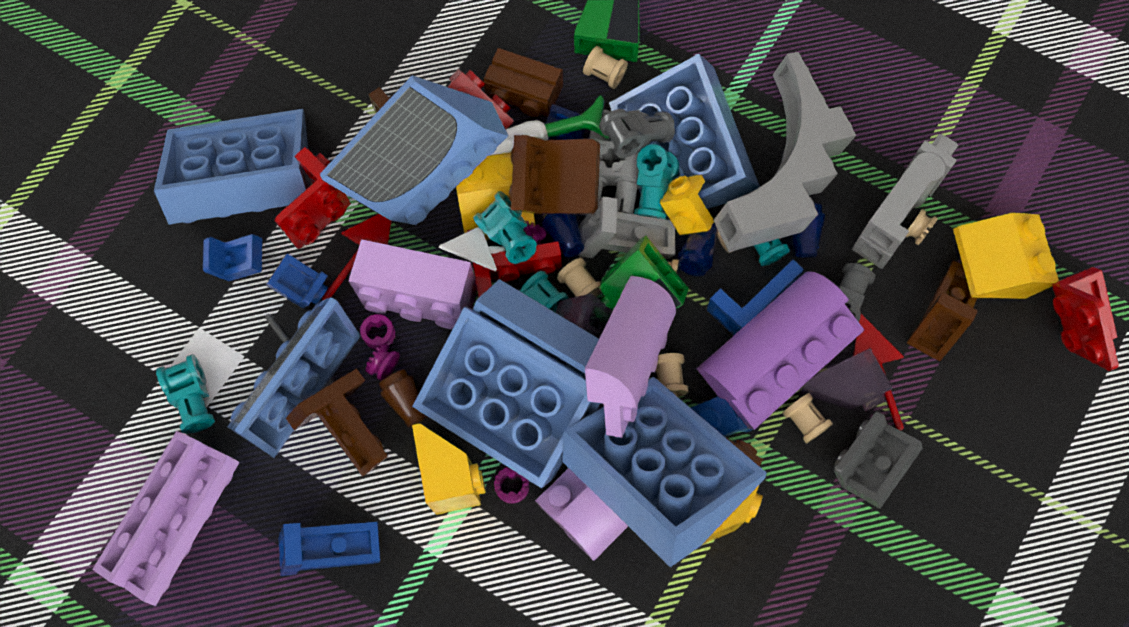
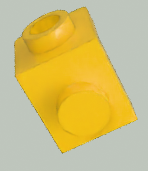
[660,175,714,235]

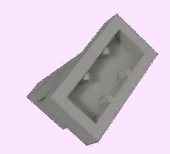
[579,196,675,259]

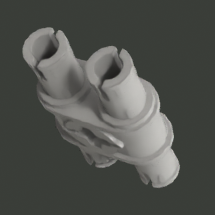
[581,110,649,216]

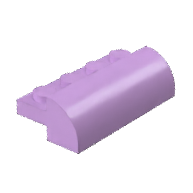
[585,276,676,438]
[92,431,239,606]
[535,468,628,561]

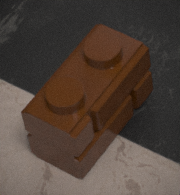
[483,48,563,117]

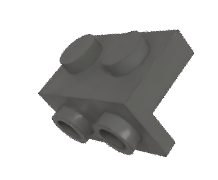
[834,411,923,509]

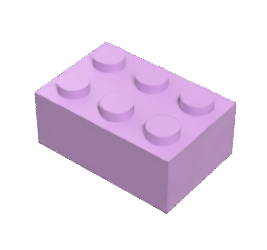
[349,239,477,329]

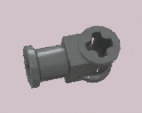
[599,109,675,158]
[839,263,876,321]

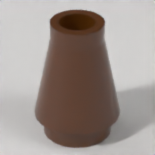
[379,369,428,428]

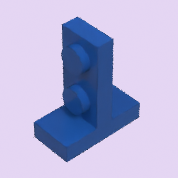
[707,260,804,335]
[278,522,380,576]

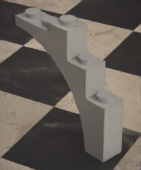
[713,52,856,252]

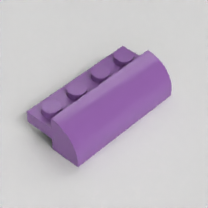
[696,272,864,430]

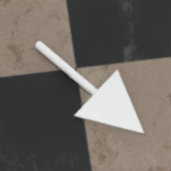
[438,227,506,272]

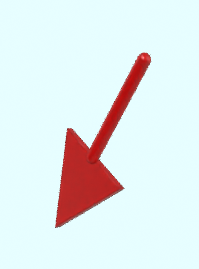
[322,214,392,300]
[851,314,904,431]

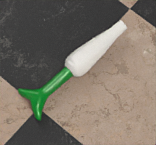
[491,95,609,155]

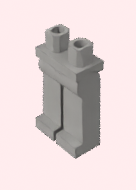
[852,134,958,269]

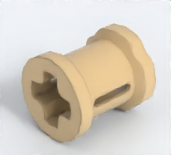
[583,46,628,89]
[557,258,601,307]
[656,353,688,397]
[782,393,833,444]

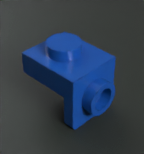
[203,234,262,281]
[266,254,328,308]
[691,397,753,437]

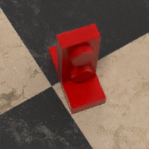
[467,229,562,297]

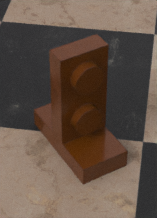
[907,260,978,361]
[285,368,388,477]

